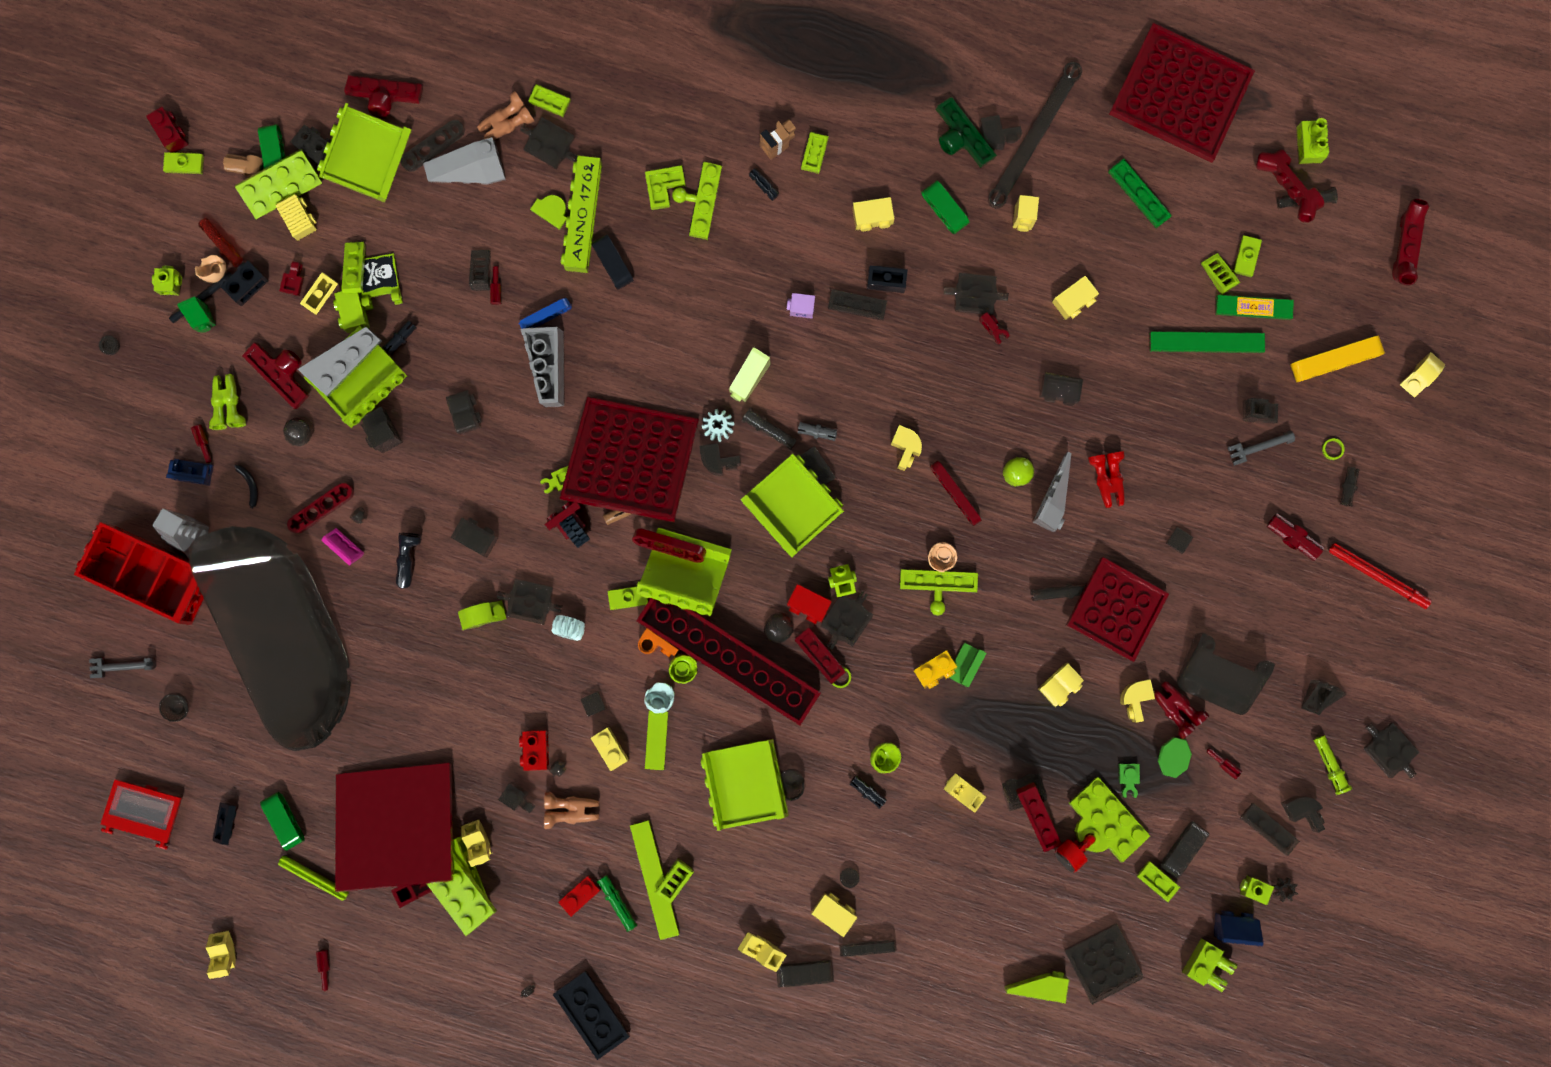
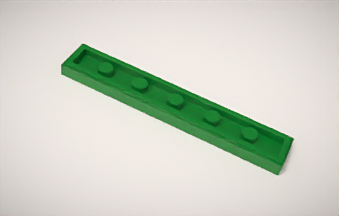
[1149,332,1265,353]

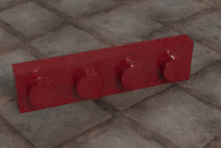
[1016,782,1061,853]

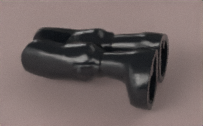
[396,532,422,588]

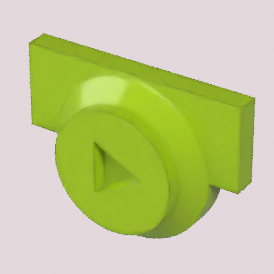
[530,195,566,230]

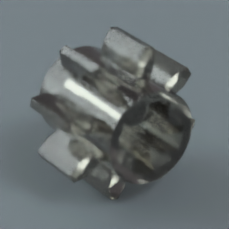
[1272,877,1298,902]

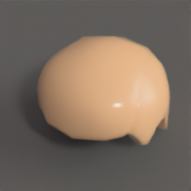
[195,255,227,283]
[928,542,958,572]

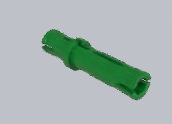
[597,875,638,932]

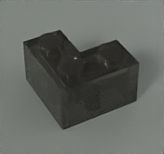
[361,407,403,453]

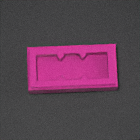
[321,528,364,566]

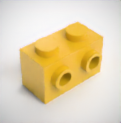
[914,650,957,689]

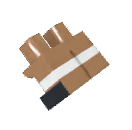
[760,120,796,160]

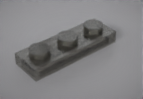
[828,289,887,321]
[1240,803,1300,856]

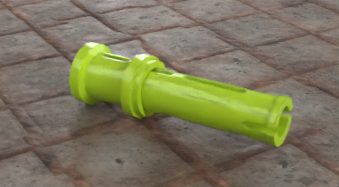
[1313,735,1353,795]

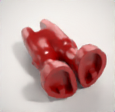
[1088,451,1125,508]

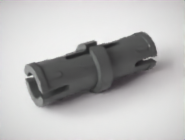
[798,421,837,441]

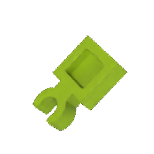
[540,466,568,494]

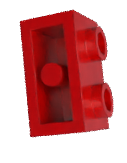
[787,584,832,624]
[519,730,549,771]

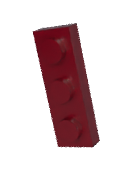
[795,628,846,684]

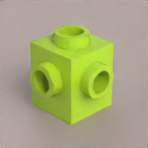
[152,266,182,295]
[828,564,857,598]

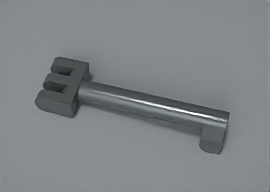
[1228,431,1295,466]
[89,658,156,678]

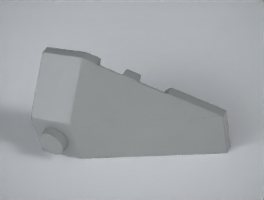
[423,138,506,185]
[1033,452,1071,532]

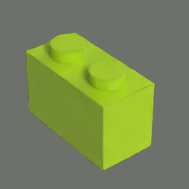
[333,291,370,333]

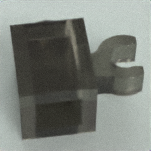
[498,782,535,813]

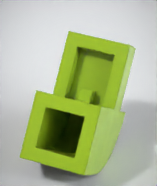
[458,600,507,630]

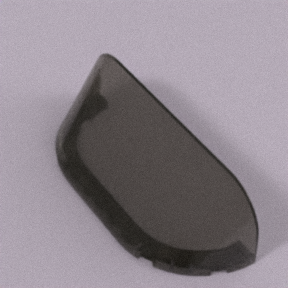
[189,526,351,751]

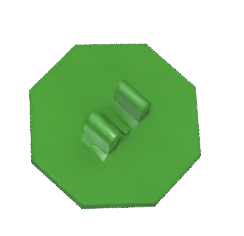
[1158,737,1192,778]

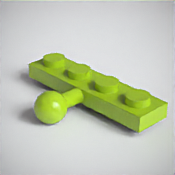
[672,162,722,240]
[900,570,978,616]

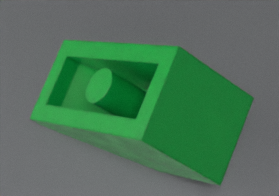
[177,296,216,333]

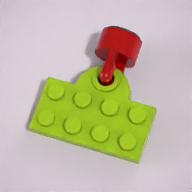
[1055,777,1150,873]

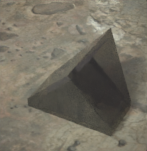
[1302,680,1347,715]

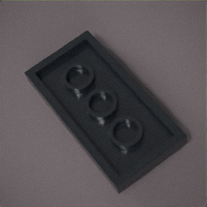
[553,970,630,1060]

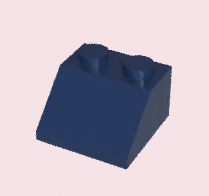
[1213,910,1264,946]

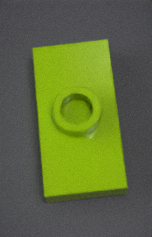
[528,84,571,117]
[801,132,829,174]
[163,152,204,174]
[1233,235,1262,277]
[608,587,648,610]

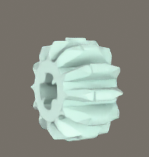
[702,409,734,442]
[551,615,585,641]

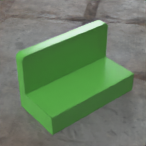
[949,643,987,687]

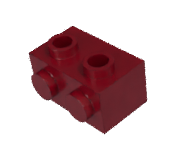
[146,107,189,153]

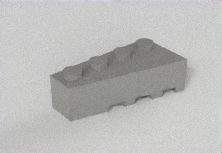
[298,327,382,396]
[521,327,564,407]
[152,508,209,560]

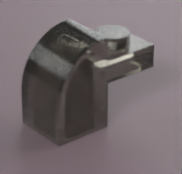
[979,115,1022,150]
[1242,398,1278,424]
[699,443,741,476]
[1281,796,1325,833]

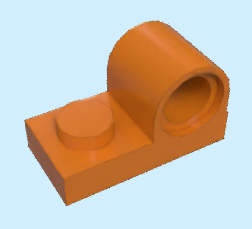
[638,628,680,657]

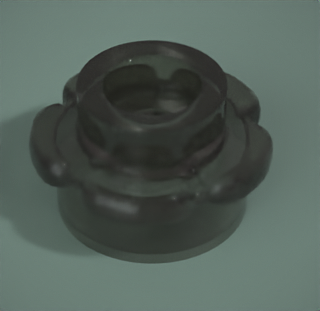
[549,759,567,777]

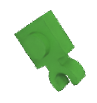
[1119,764,1140,798]

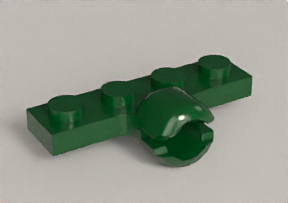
[935,97,997,168]

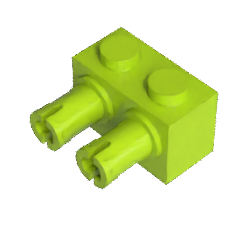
[1296,118,1329,164]
[1182,938,1237,992]

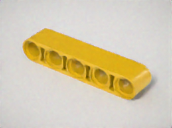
[1290,335,1385,383]

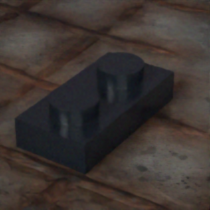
[212,802,236,845]

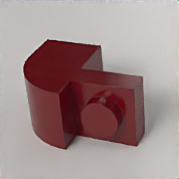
[391,884,432,908]

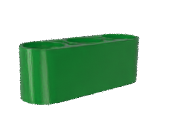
[258,124,285,169]
[921,180,970,234]
[260,792,305,851]

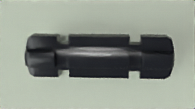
[749,168,779,201]

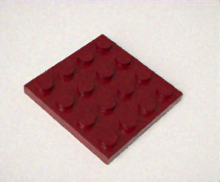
[1066,557,1169,662]

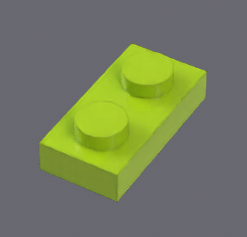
[1136,861,1180,902]

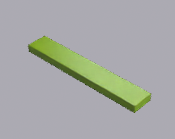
[630,820,679,940]

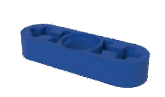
[519,298,572,329]

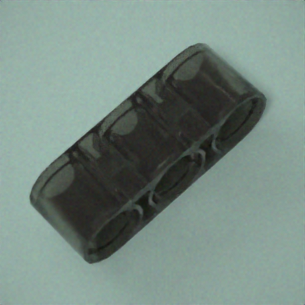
[1160,821,1209,878]
[776,960,834,987]

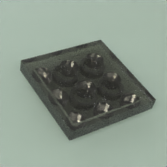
[1064,923,1144,1005]

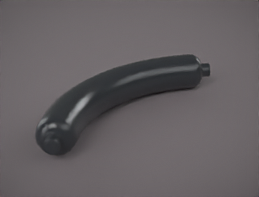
[234,465,258,509]

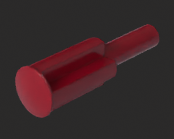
[490,266,501,305]
[191,425,212,463]
[1206,748,1242,780]
[316,949,329,991]

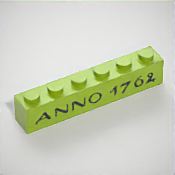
[561,156,602,273]

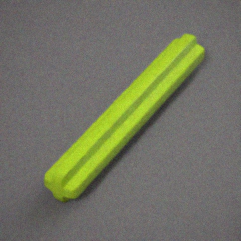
[278,856,349,901]

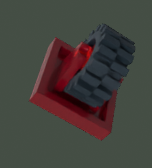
[544,501,590,548]

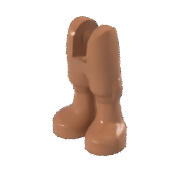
[477,91,534,140]
[544,792,600,829]

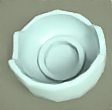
[644,682,675,713]

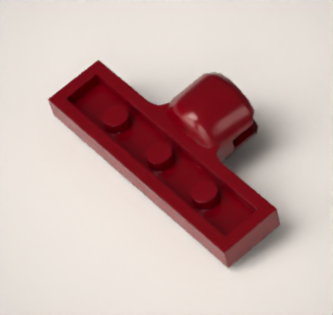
[344,75,423,118]
[242,342,310,409]

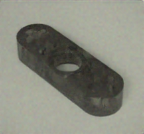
[839,940,897,957]

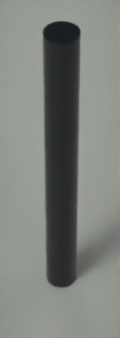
[169,272,232,324]

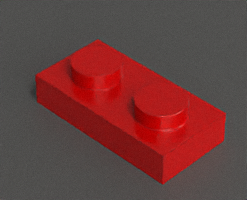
[558,875,601,917]

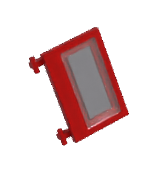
[100,779,182,850]

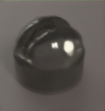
[350,507,367,524]

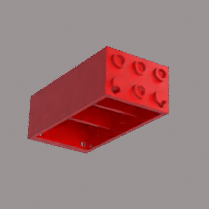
[74,522,217,625]

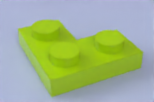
[645,166,685,210]

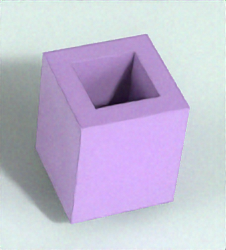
[787,293,815,318]

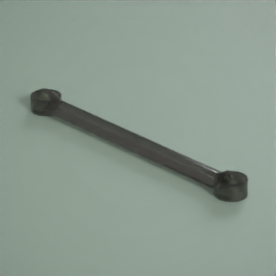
[988,62,1082,209]

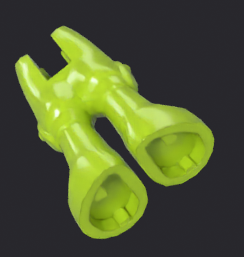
[209,374,246,430]

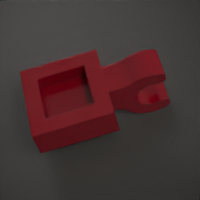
[279,261,304,297]
[979,312,1010,345]

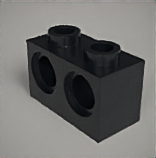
[220,261,269,307]

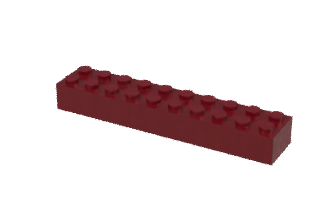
[636,598,821,726]

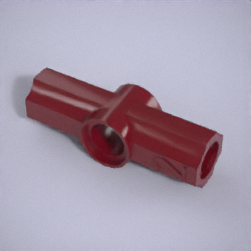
[1266,513,1324,561]

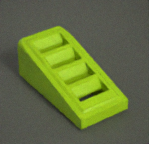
[1201,253,1240,295]
[655,858,694,904]

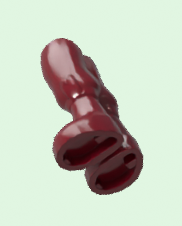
[1153,681,1209,739]

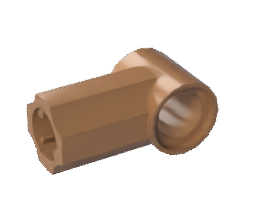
[223,154,263,177]

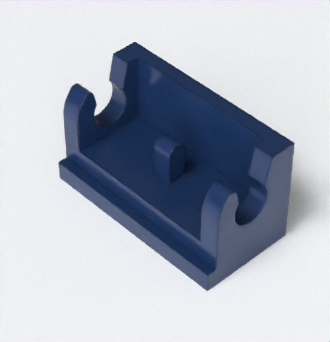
[166,459,214,486]

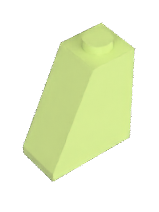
[729,347,770,402]

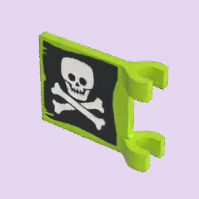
[361,253,403,310]

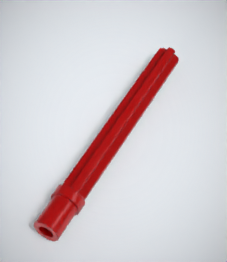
[1329,543,1432,610]

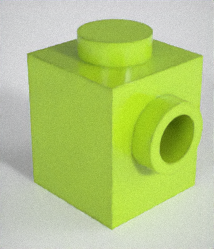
[1240,876,1274,905]

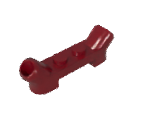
[1256,149,1324,223]
[1392,199,1430,286]

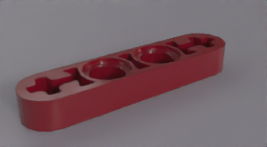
[930,461,982,526]
[287,483,354,534]
[632,528,707,563]

